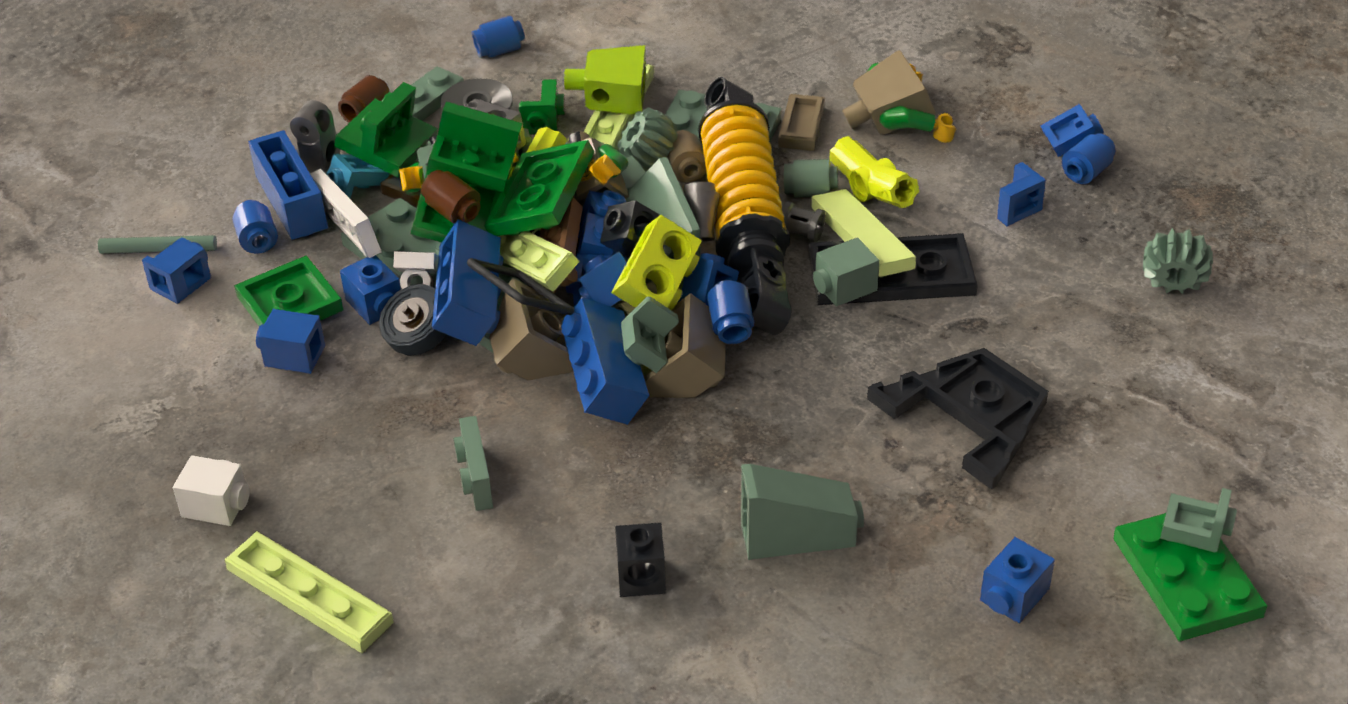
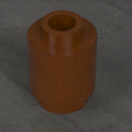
[338,75,390,123]
[421,170,481,224]

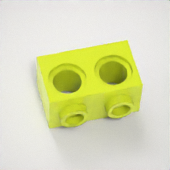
[611,215,702,310]

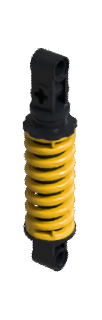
[698,77,792,335]

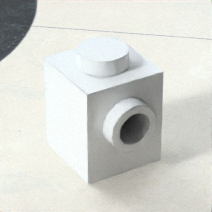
[172,455,250,526]

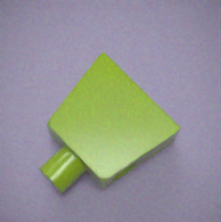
[564,45,646,115]

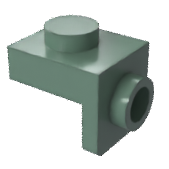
[621,297,679,373]
[1160,488,1237,553]

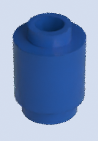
[471,16,525,58]
[1062,133,1116,184]
[233,200,278,254]
[707,280,754,344]

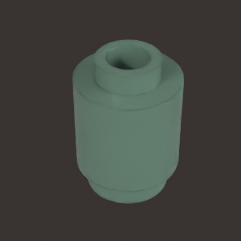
[784,159,838,197]

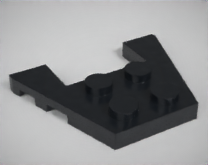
[867,348,1049,490]

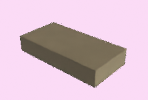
[778,94,825,151]

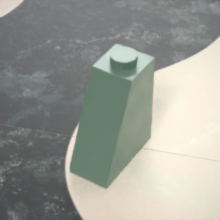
[741,464,864,560]

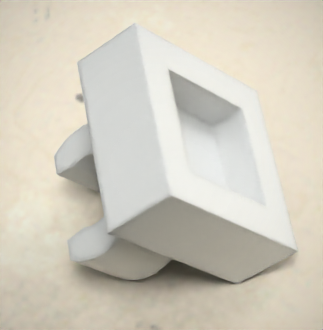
[393,251,438,289]

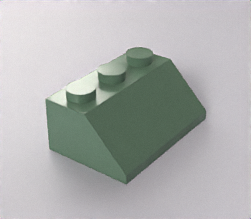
[626,157,701,290]

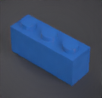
[248,130,328,240]
[432,219,503,346]
[561,298,650,425]

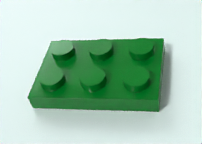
[484,140,594,236]
[1113,513,1267,642]

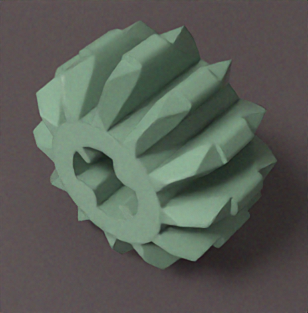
[618,107,678,172]
[1143,228,1213,294]

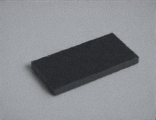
[808,233,978,305]

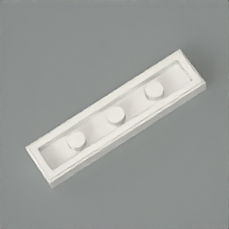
[310,169,382,258]

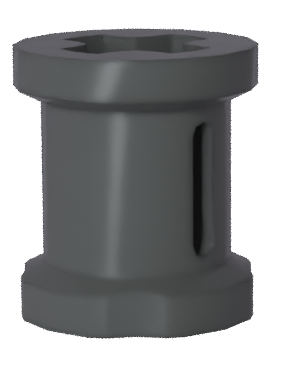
[782,201,826,242]

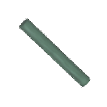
[98,235,217,254]

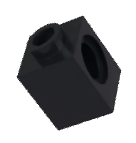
[600,200,664,259]
[615,523,666,597]

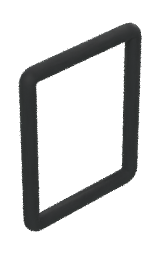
[467,258,574,315]

